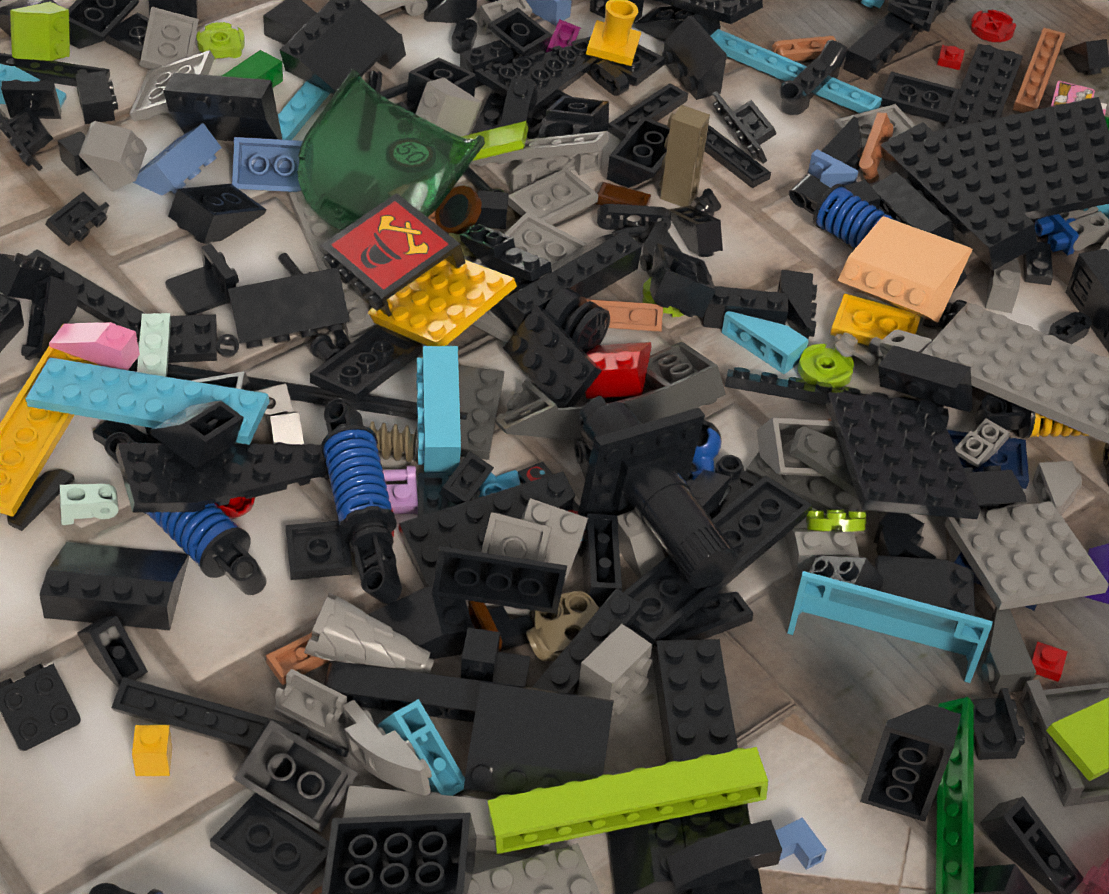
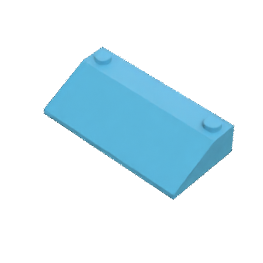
[787,571,993,683]

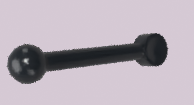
[291,722,349,757]

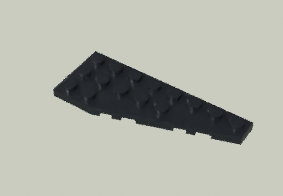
[116,442,329,513]

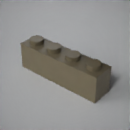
[659,105,710,207]

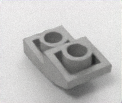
[955,418,1010,468]

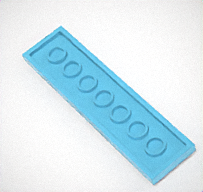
[25,357,270,445]

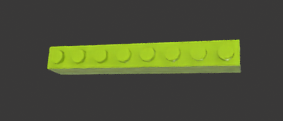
[487,747,768,854]

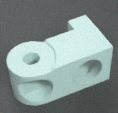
[60,484,119,525]

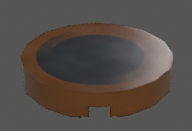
[435,185,482,234]

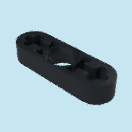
[597,204,671,232]

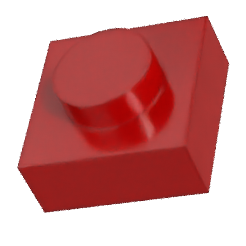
[937,45,965,70]
[1031,641,1068,682]

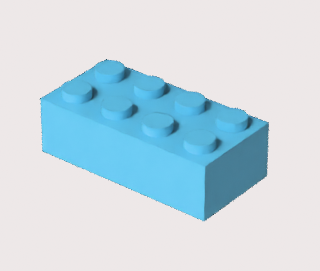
[416,346,461,476]

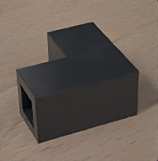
[488,606,535,651]

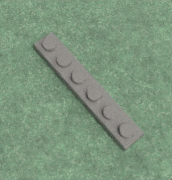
[466,131,609,166]

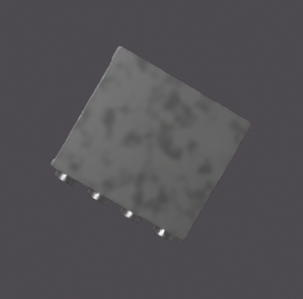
[1019,679,1109,807]

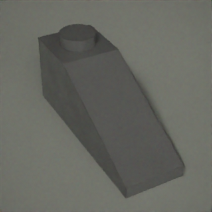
[982,607,1036,694]

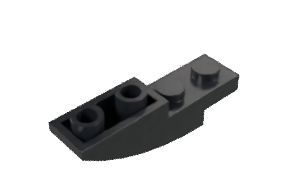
[460,224,552,284]

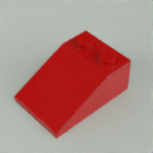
[585,342,652,399]

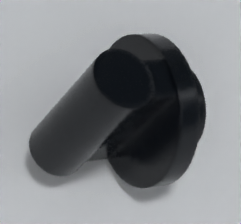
[694,188,721,216]

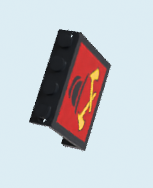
[320,193,466,317]

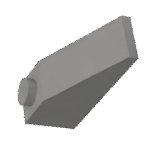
[986,259,1021,313]

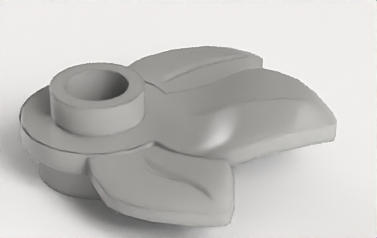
[833,333,879,367]

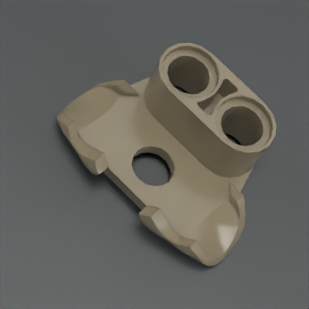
[526,591,600,662]

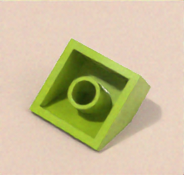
[10,2,70,61]

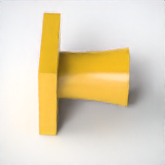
[586,0,641,66]

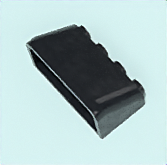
[228,267,350,349]

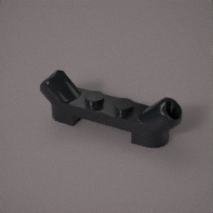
[779,40,848,115]

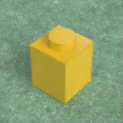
[132,725,173,776]

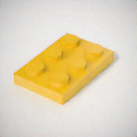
[830,293,921,346]

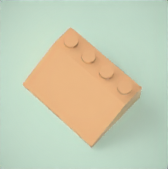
[837,216,973,323]

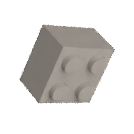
[577,624,652,716]

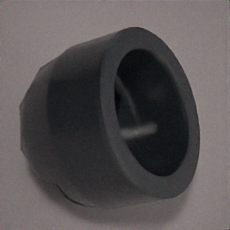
[216,334,239,358]

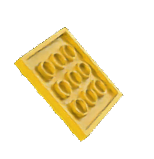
[368,259,517,346]

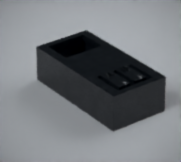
[1065,249,1109,352]

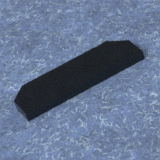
[7,469,74,531]

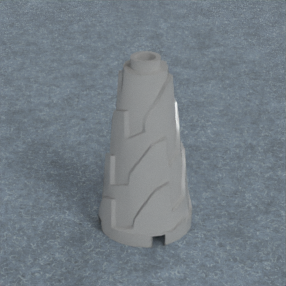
[304,593,434,674]

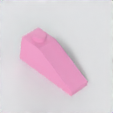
[49,322,140,370]

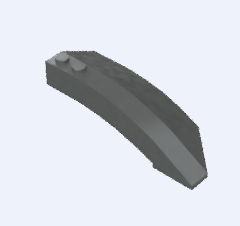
[495,341,726,440]

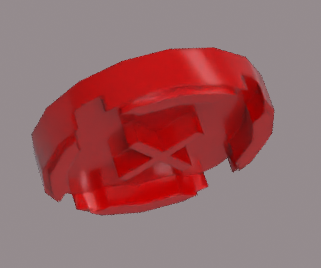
[970,10,1016,42]

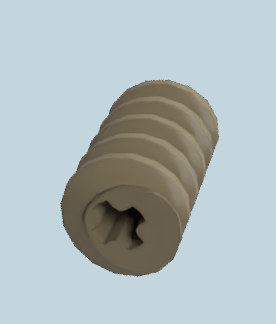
[362,420,417,462]

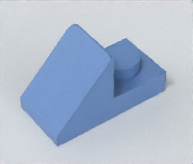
[808,149,858,188]

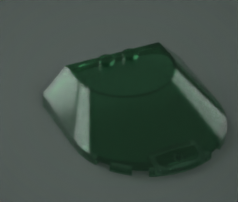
[297,70,485,231]

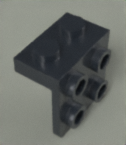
[165,243,239,315]
[0,663,81,751]

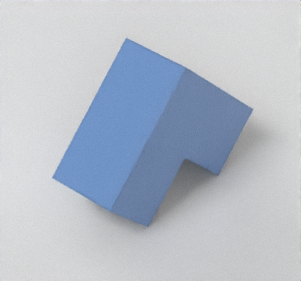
[775,817,827,870]

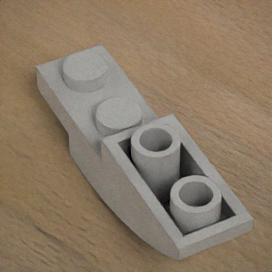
[342,700,432,796]

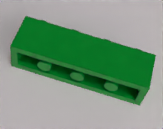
[222,50,283,88]

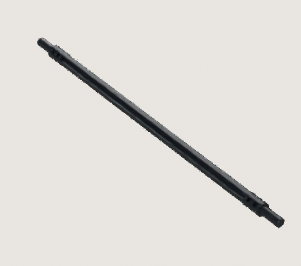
[21,345,468,420]

